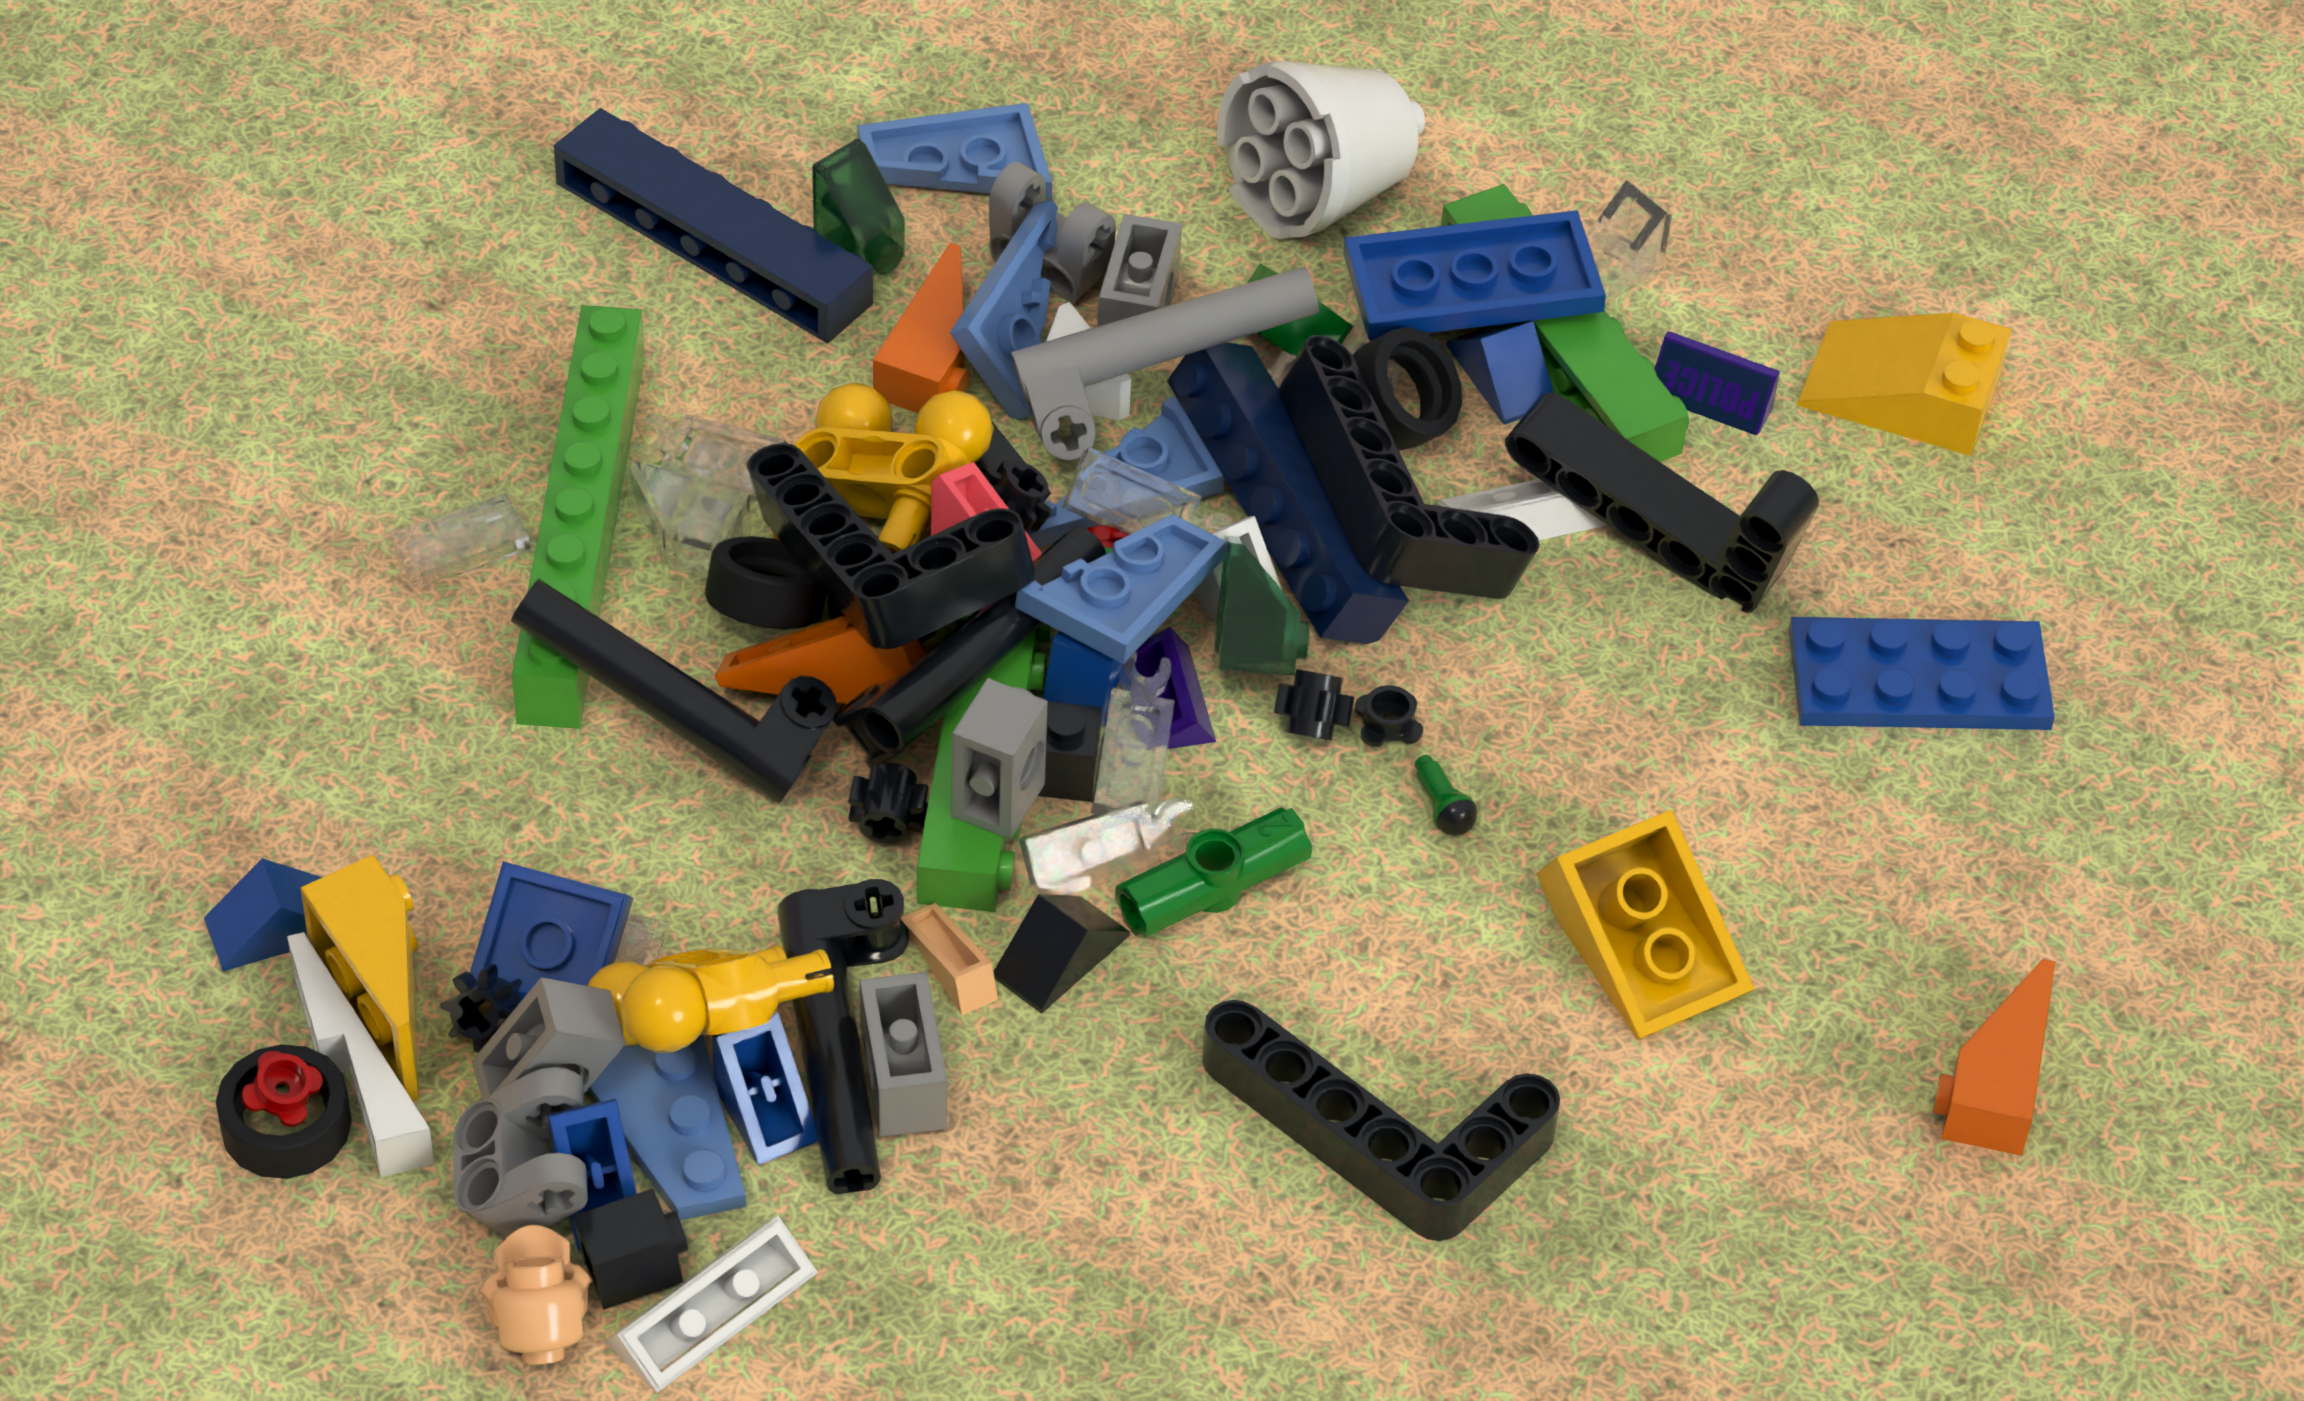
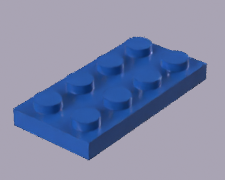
[1343,210,1606,340]
[1789,617,2055,730]

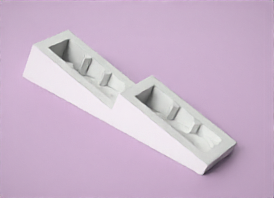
[287,932,434,1178]

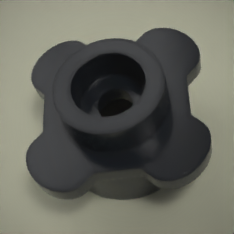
[1355,685,1423,747]

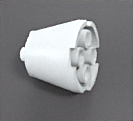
[1217,61,1425,239]

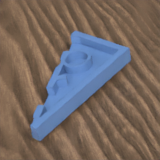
[950,199,1058,420]
[1027,396,1225,548]

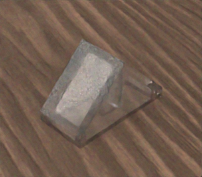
[1586,180,1672,305]

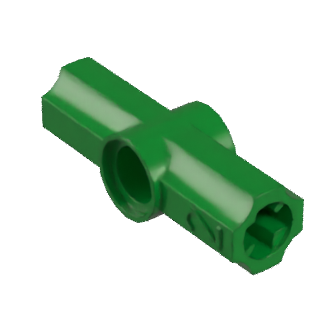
[1115,807,1312,938]

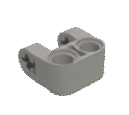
[989,161,1116,305]
[453,1067,588,1238]

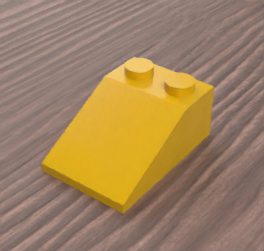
[1797,312,2012,456]
[1536,809,1755,1040]
[300,854,419,1102]

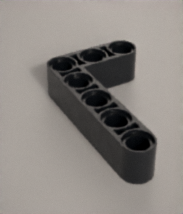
[1279,335,1540,599]
[1505,392,1819,613]
[747,443,1035,649]
[1202,1000,1560,1241]

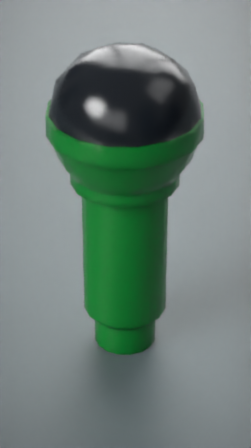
[1415,755,1477,836]

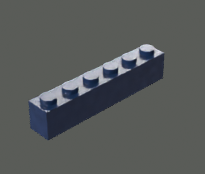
[554,108,873,344]
[1167,342,1409,644]

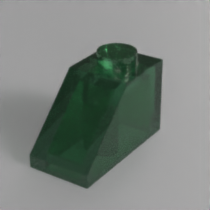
[812,138,905,276]
[1213,535,1309,676]

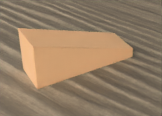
[901,902,998,1015]

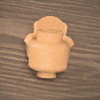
[480,1224,593,1365]

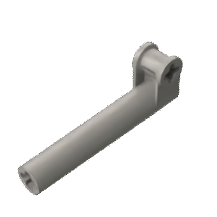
[1011,267,1319,460]

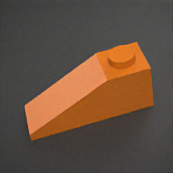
[873,243,971,413]
[715,616,924,704]
[1933,959,2056,1156]

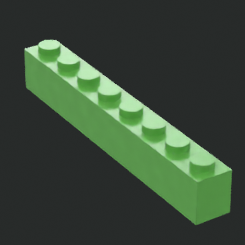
[512,305,645,729]

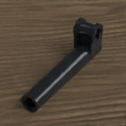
[832,527,1106,769]
[510,579,837,803]
[777,879,909,1194]

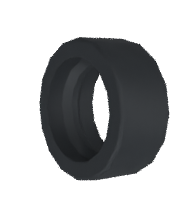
[1352,327,1462,450]
[705,536,826,629]
[216,1044,352,1179]

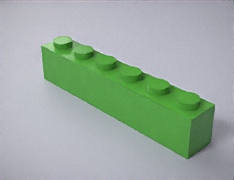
[1441,184,1689,462]
[917,612,1053,912]

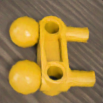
[773,383,994,554]
[587,945,834,1053]

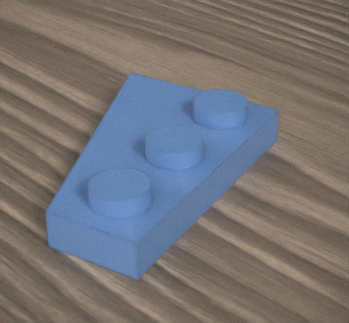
[857,103,1052,199]
[1015,514,1226,664]
[587,1035,746,1220]

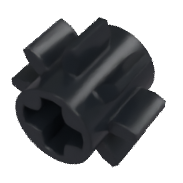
[983,461,1052,532]
[1274,669,1354,741]
[848,762,929,844]
[440,964,523,1053]

